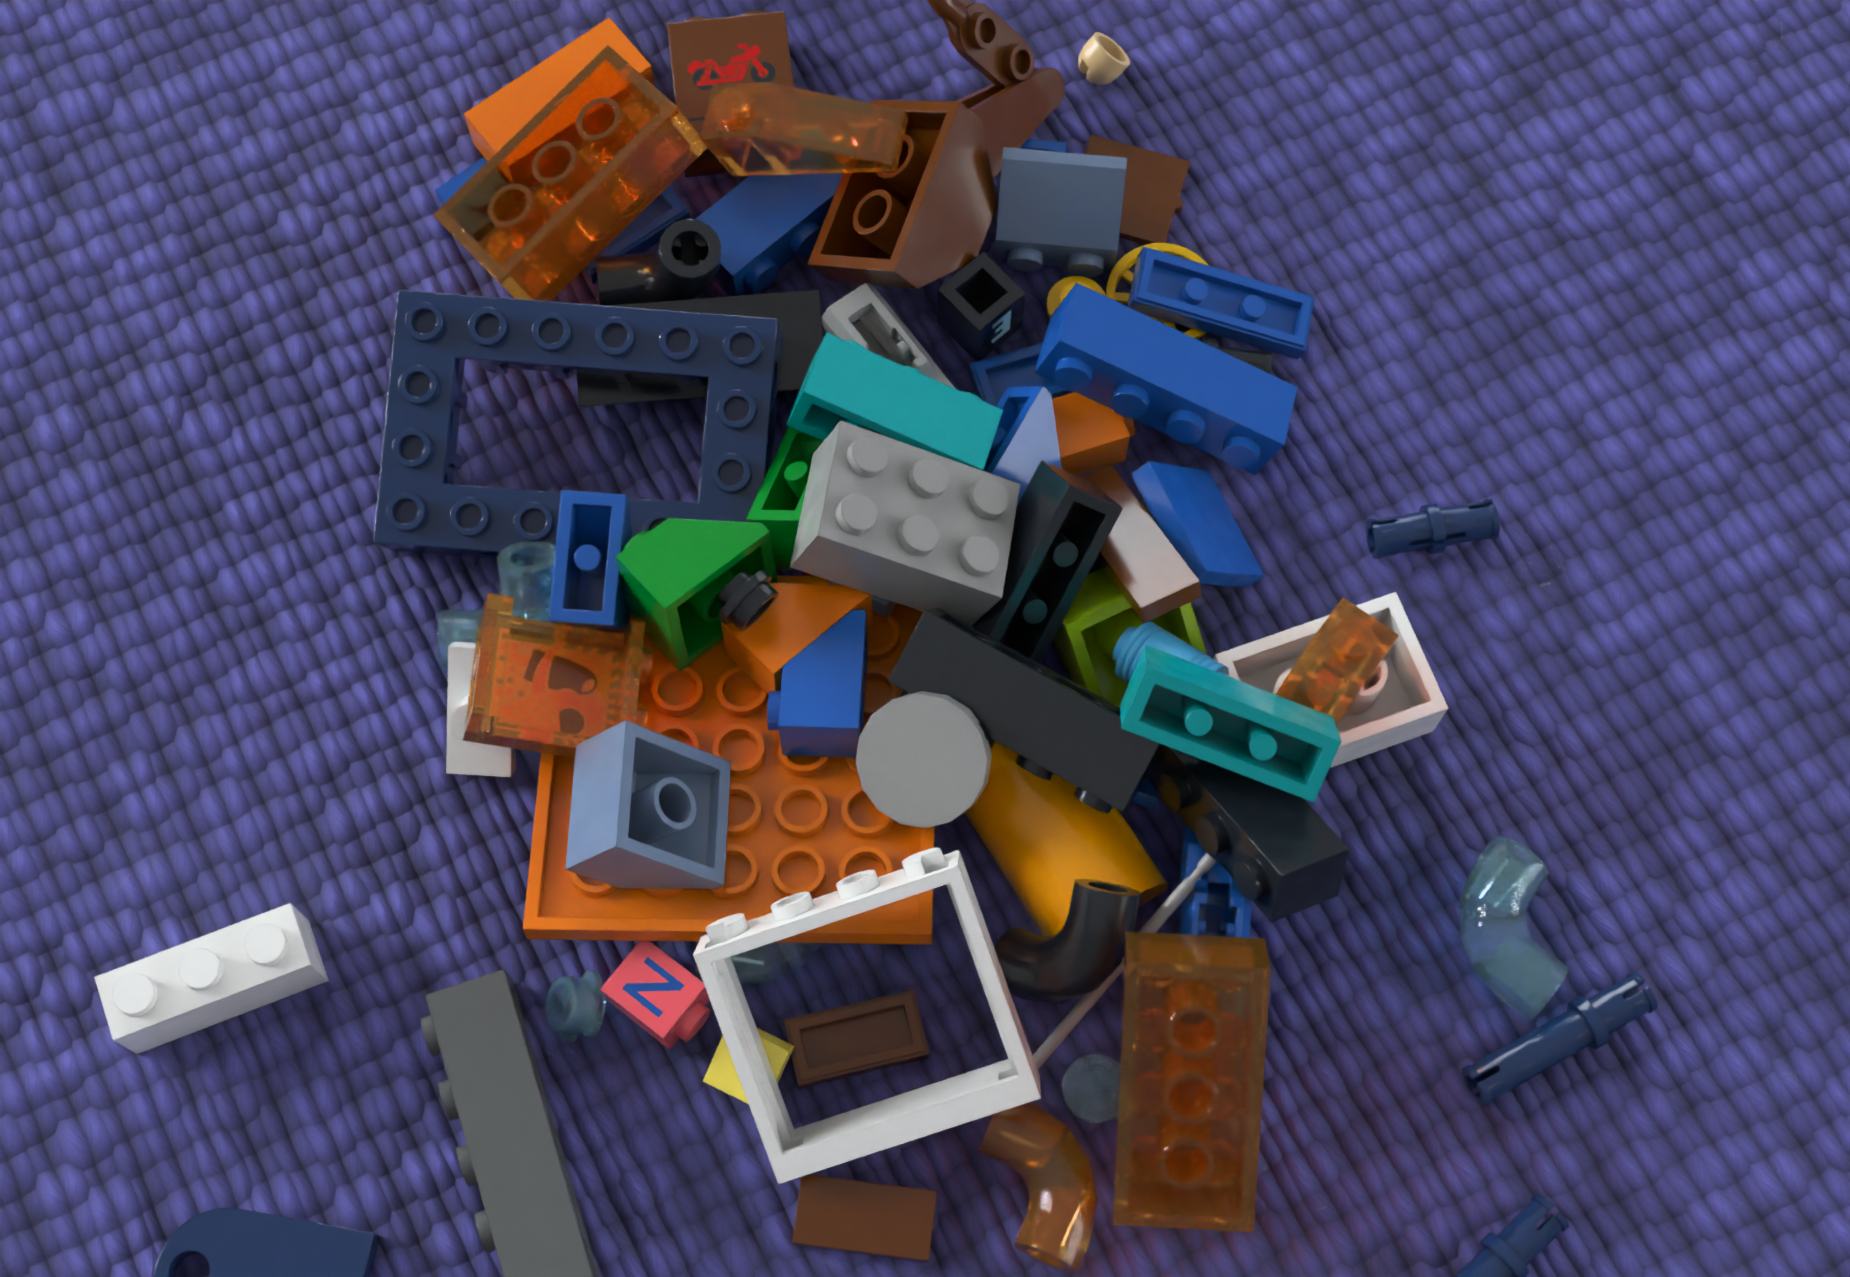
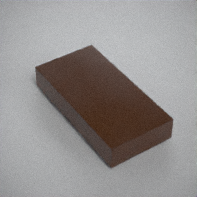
[784,989,929,1089]
[792,1174,937,1263]

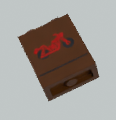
[667,10,800,178]

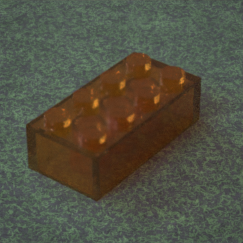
[433,45,708,301]
[1112,932,1271,1232]

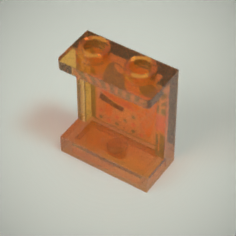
[463,593,653,758]

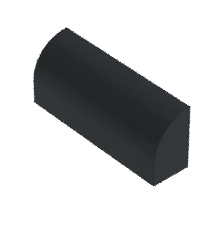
[577,290,823,407]

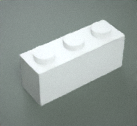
[94,903,329,1054]

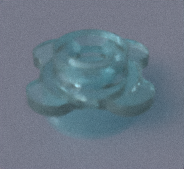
[546,970,606,1042]

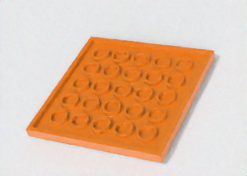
[523,576,935,945]

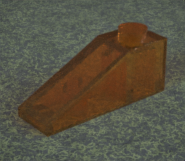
[700,82,908,176]

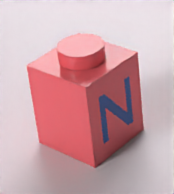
[600,941,711,1050]

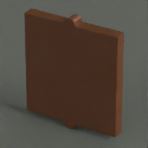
[1085,134,1190,245]

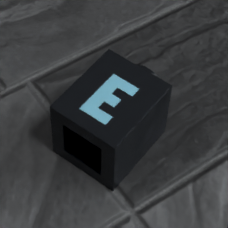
[937,252,1025,362]

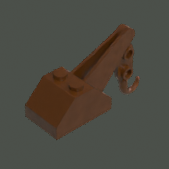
[807,0,1064,289]

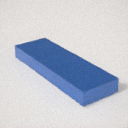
[1127,247,1315,359]

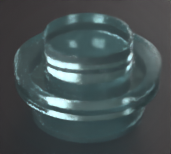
[1062,1054,1130,1123]

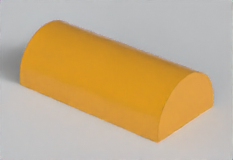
[964,742,1168,936]

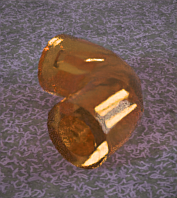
[978,1102,1099,1273]

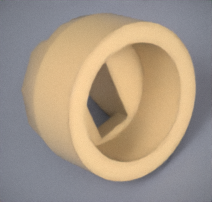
[1078,32,1130,85]

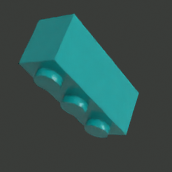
[786,332,1003,471]
[1120,645,1342,802]

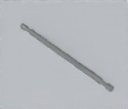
[1032,853,1217,1070]

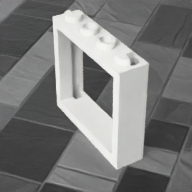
[693,848,1041,1184]

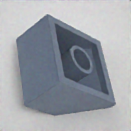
[995,147,1127,277]
[565,720,731,889]

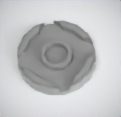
[856,691,992,828]

